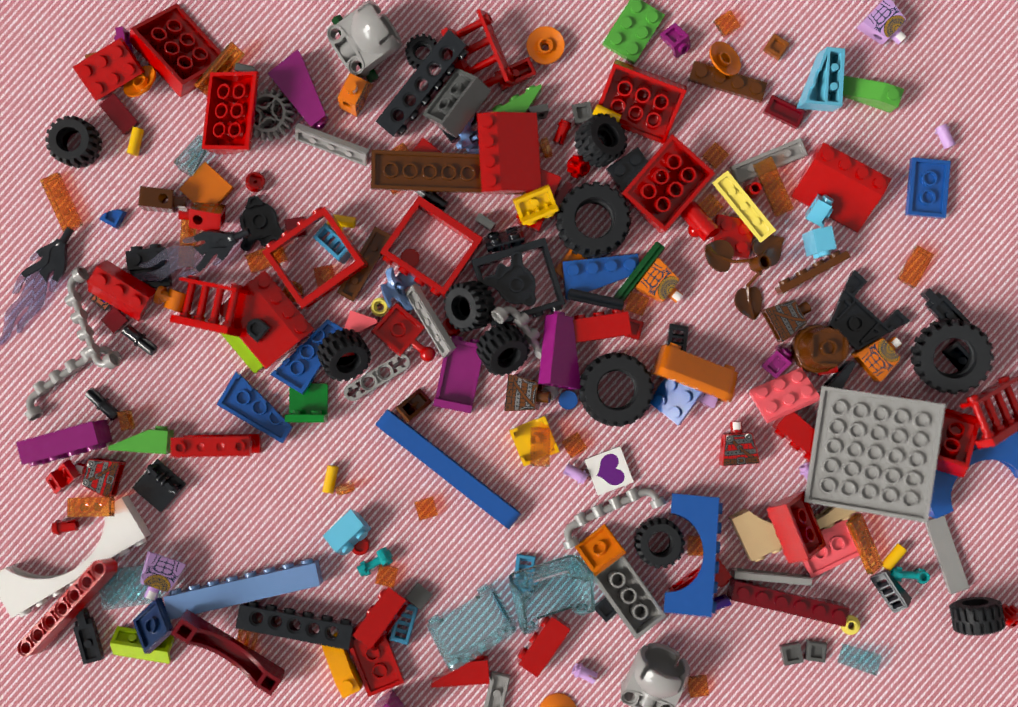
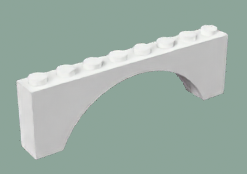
[0,496,152,618]

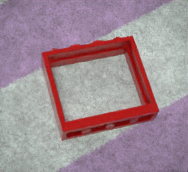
[380,196,483,298]
[262,206,368,309]

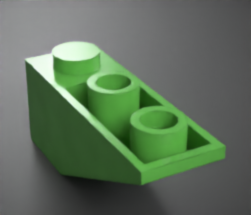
[492,84,542,112]

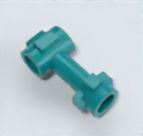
[357,547,393,577]
[890,566,930,584]

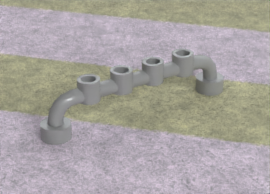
[64,266,120,369]
[492,306,559,401]
[25,346,122,421]
[563,487,666,550]

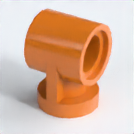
[154,285,186,313]

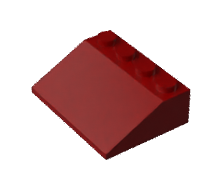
[129,3,228,98]
[599,59,687,144]
[201,71,259,154]
[477,112,542,195]
[621,134,715,233]
[790,142,892,233]
[220,271,314,369]
[901,396,979,478]

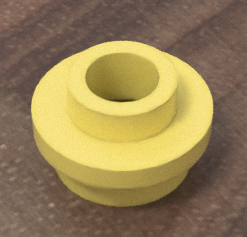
[371,298,390,317]
[840,615,860,635]

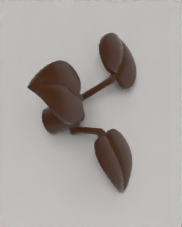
[705,235,784,320]

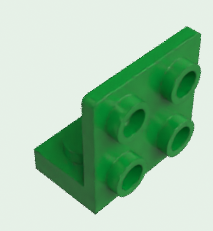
[285,383,328,423]

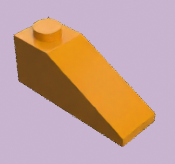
[321,632,363,699]

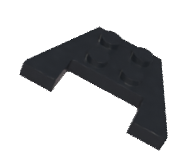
[827,270,910,351]

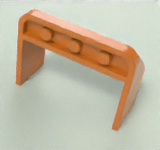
[650,343,738,403]

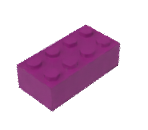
[16,420,113,467]

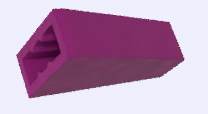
[268,49,329,130]
[538,311,581,390]

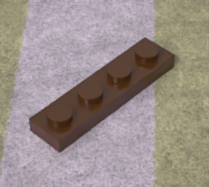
[688,61,767,103]
[337,226,391,302]
[775,250,851,295]

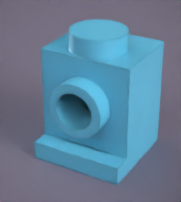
[805,194,834,227]

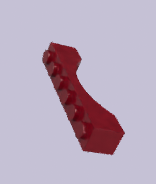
[726,577,849,627]
[171,609,285,696]

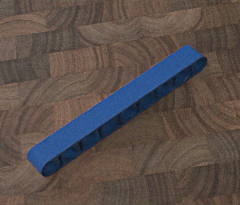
[375,409,521,529]

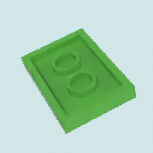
[602,0,665,65]

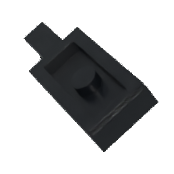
[920,288,970,323]
[73,608,105,664]

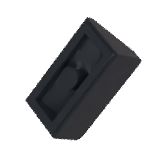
[942,338,969,371]

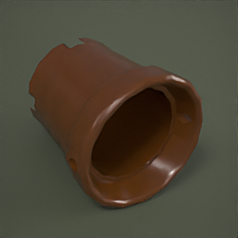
[791,324,849,374]

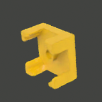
[509,415,560,466]

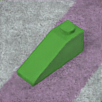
[843,76,904,113]
[108,426,174,454]

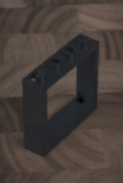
[471,238,565,326]

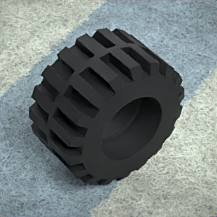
[574,113,628,168]
[45,115,102,168]
[444,280,496,332]
[476,323,530,376]
[317,328,371,381]
[634,517,685,569]
[949,597,1006,636]

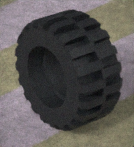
[556,182,632,258]
[911,318,994,394]
[578,353,654,427]

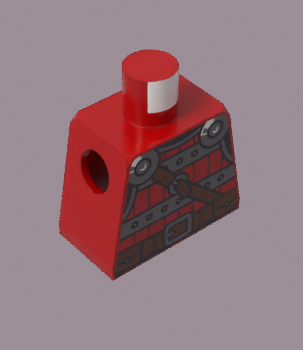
[178,202,226,231]
[719,421,760,466]
[76,458,126,498]

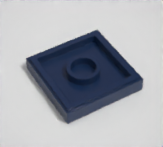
[133,598,173,654]

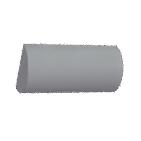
[590,555,667,640]

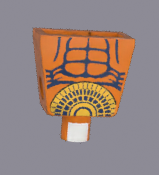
[338,73,373,117]
[634,258,683,303]
[851,337,902,382]

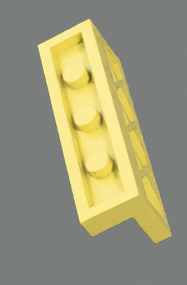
[712,170,776,243]

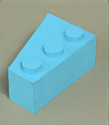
[796,47,845,112]

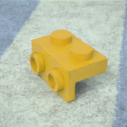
[512,185,559,225]

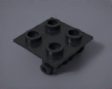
[484,226,525,253]
[132,459,186,513]

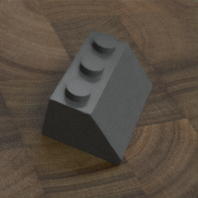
[422,68,491,138]

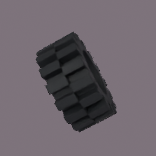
[405,34,437,70]

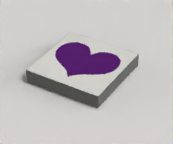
[584,446,634,496]

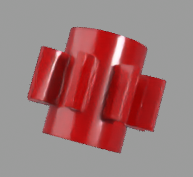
[567,155,590,179]
[1002,604,1018,629]

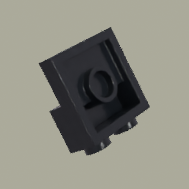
[606,147,648,201]
[125,244,172,288]

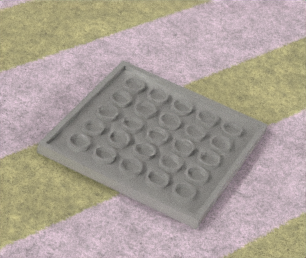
[804,386,945,523]

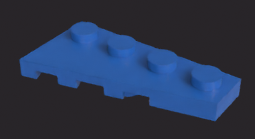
[562,254,639,300]
[270,319,343,395]
[216,371,294,443]

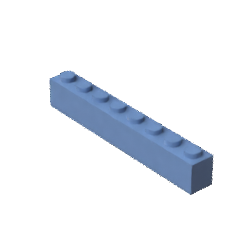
[163,558,323,620]

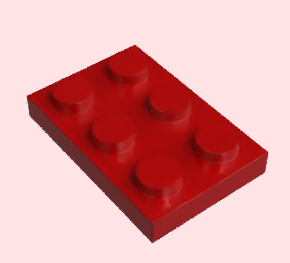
[73,37,145,101]
[350,636,405,697]

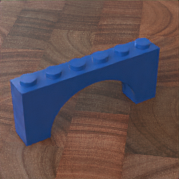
[929,431,1018,519]
[664,493,723,618]

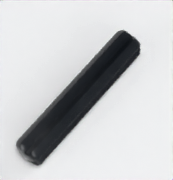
[567,289,624,310]

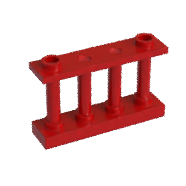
[440,9,515,88]
[170,275,250,337]
[960,375,1018,449]
[171,434,261,458]

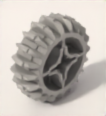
[253,89,295,141]

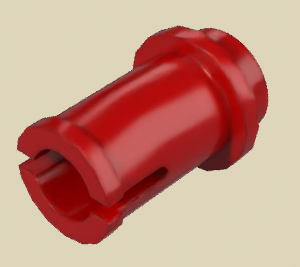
[552,119,572,145]
[744,182,762,199]
[51,518,79,535]

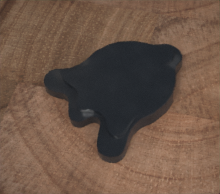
[240,196,284,251]
[483,251,536,307]

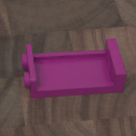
[433,335,482,413]

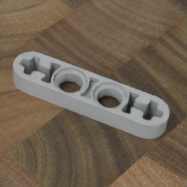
[344,354,411,401]

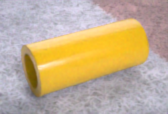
[592,104,621,122]
[127,127,144,156]
[327,214,356,229]
[322,465,339,494]
[881,543,907,571]

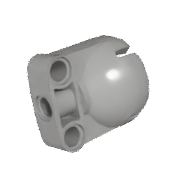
[327,0,403,77]
[621,643,690,707]

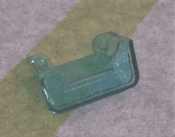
[509,555,595,635]
[427,583,516,671]

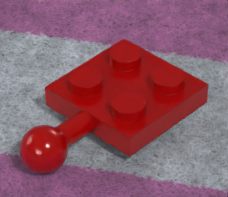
[688,214,753,259]
[371,303,435,362]

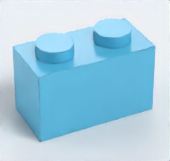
[802,226,837,259]
[323,509,372,555]

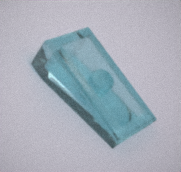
[173,135,207,177]
[838,644,882,676]

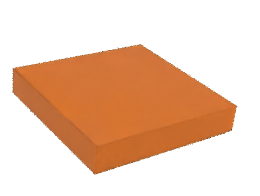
[179,162,234,204]
[575,524,626,576]

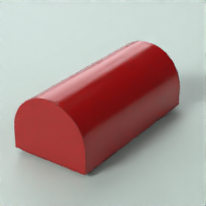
[494,57,537,91]
[680,201,720,242]

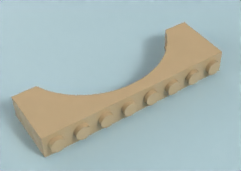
[728,506,859,562]

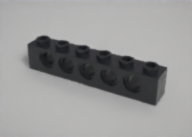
[376,29,469,137]
[235,601,357,650]

